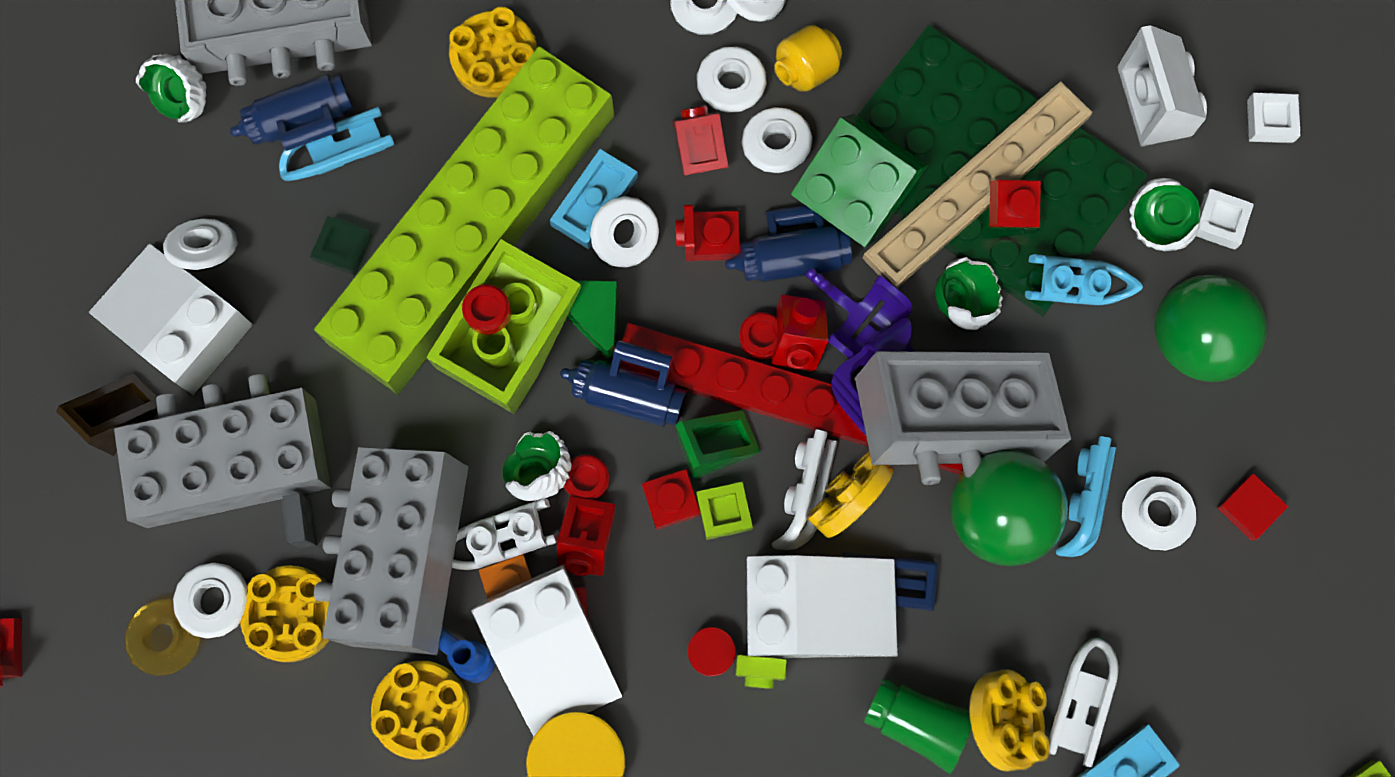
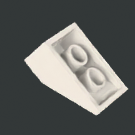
[89,244,253,395]
[747,556,897,658]
[472,564,622,737]

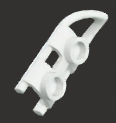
[772,430,838,550]
[452,498,558,570]
[1048,638,1119,768]

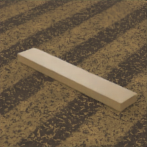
[862,81,1093,288]

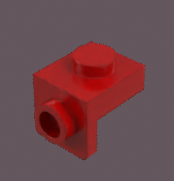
[772,294,829,371]

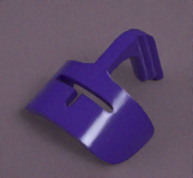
[806,268,912,366]
[832,318,914,435]

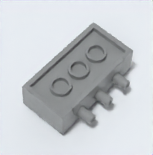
[175,0,372,86]
[855,352,1071,485]
[114,374,331,528]
[314,447,468,655]

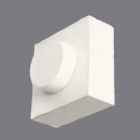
[1247,93,1300,143]
[1196,189,1254,250]

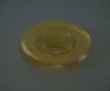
[125,599,201,676]

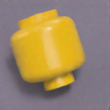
[775,25,842,92]

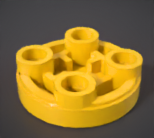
[449,7,537,98]
[807,451,894,538]
[240,566,329,662]
[371,661,470,759]
[970,670,1050,771]
[527,712,625,777]

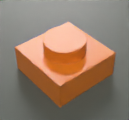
[478,554,532,599]

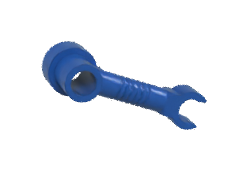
[438,627,495,683]

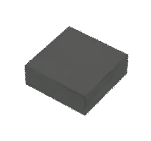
[281,493,317,549]

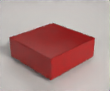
[1217,473,1289,541]

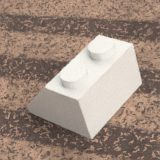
[1117,25,1207,146]

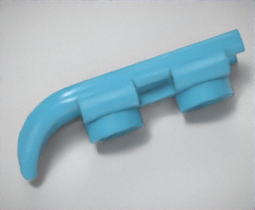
[279,107,394,181]
[1025,254,1143,305]
[1056,436,1116,557]

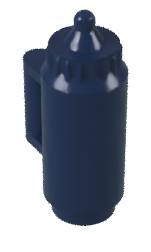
[230,74,353,151]
[725,205,852,282]
[560,340,687,427]

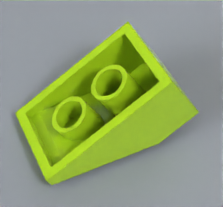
[426,239,582,414]

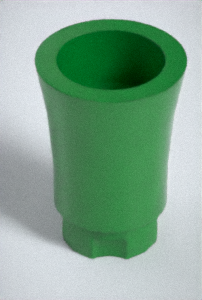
[864,679,972,775]

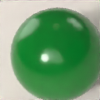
[1154,274,1267,382]
[950,450,1068,566]

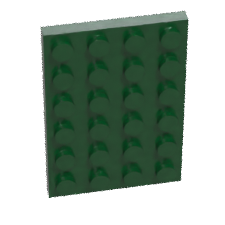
[857,25,1148,317]

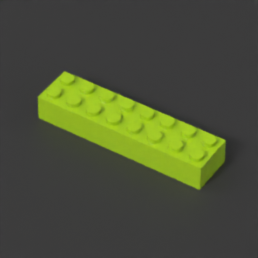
[314,47,614,395]

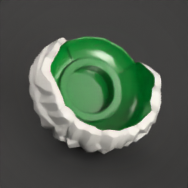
[136,54,206,122]
[1129,178,1200,251]
[934,257,1003,330]
[502,431,571,501]

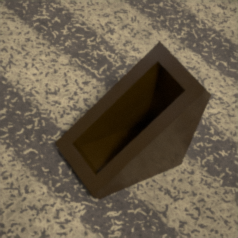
[56,373,158,456]

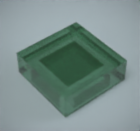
[310,216,372,275]

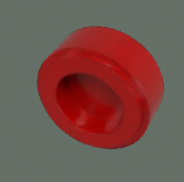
[462,284,512,335]
[739,312,778,360]
[564,455,610,501]
[688,627,736,677]

